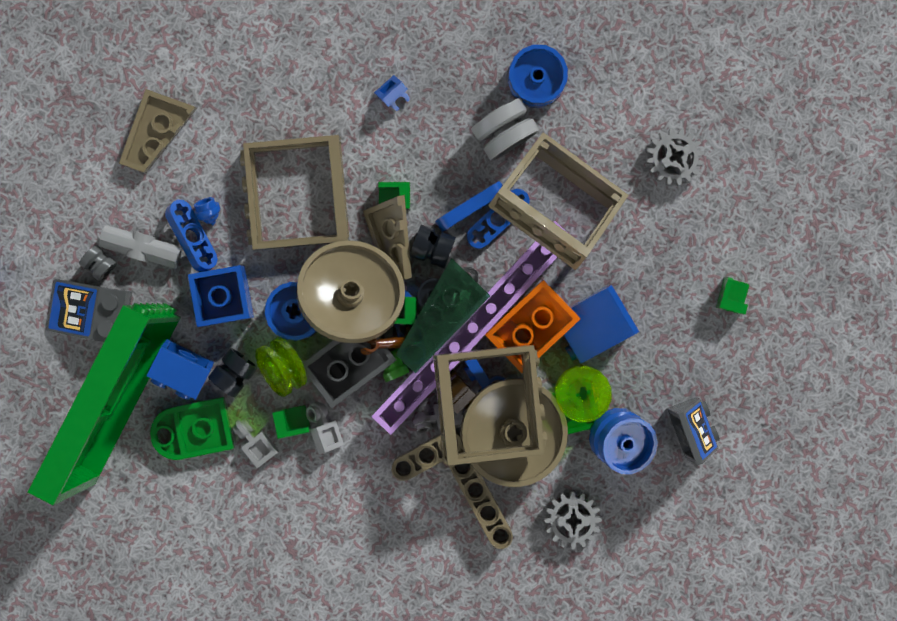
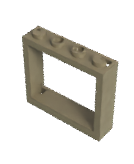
[488,132,629,270]
[240,135,350,250]
[433,345,548,466]

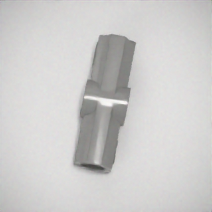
[99,225,183,269]

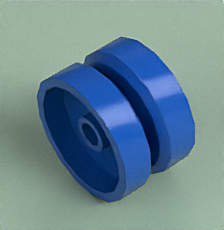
[508,45,568,108]
[265,282,317,340]
[589,408,658,475]

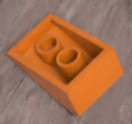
[485,280,581,373]

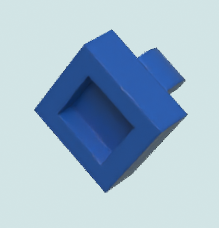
[374,75,410,111]

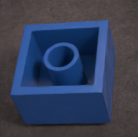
[188,265,254,327]
[147,339,214,400]

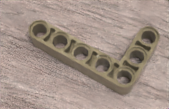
[391,432,513,549]

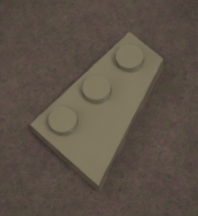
[119,89,197,173]
[363,195,412,281]

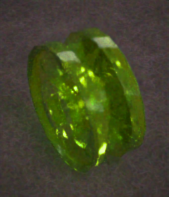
[255,337,307,397]
[554,365,612,422]

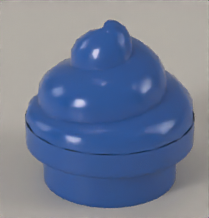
[194,197,221,226]

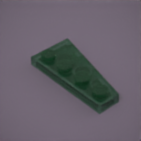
[396,258,490,373]

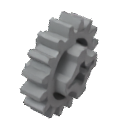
[646,128,705,186]
[544,490,602,549]

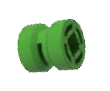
[383,348,409,382]

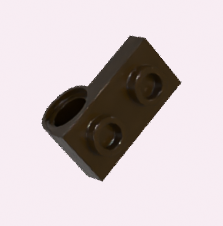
[435,369,476,414]

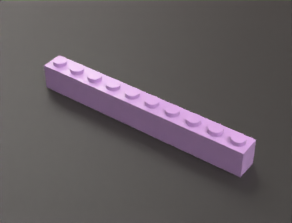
[371,221,565,435]

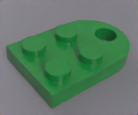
[150,397,235,460]

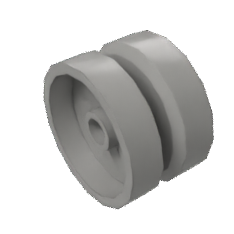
[471,98,540,161]

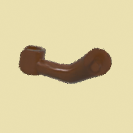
[361,325,414,355]

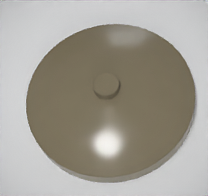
[296,241,405,343]
[460,379,568,487]

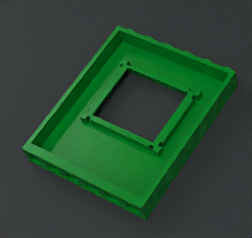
[27,303,181,506]

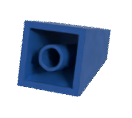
[562,285,639,364]

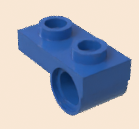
[464,359,506,392]

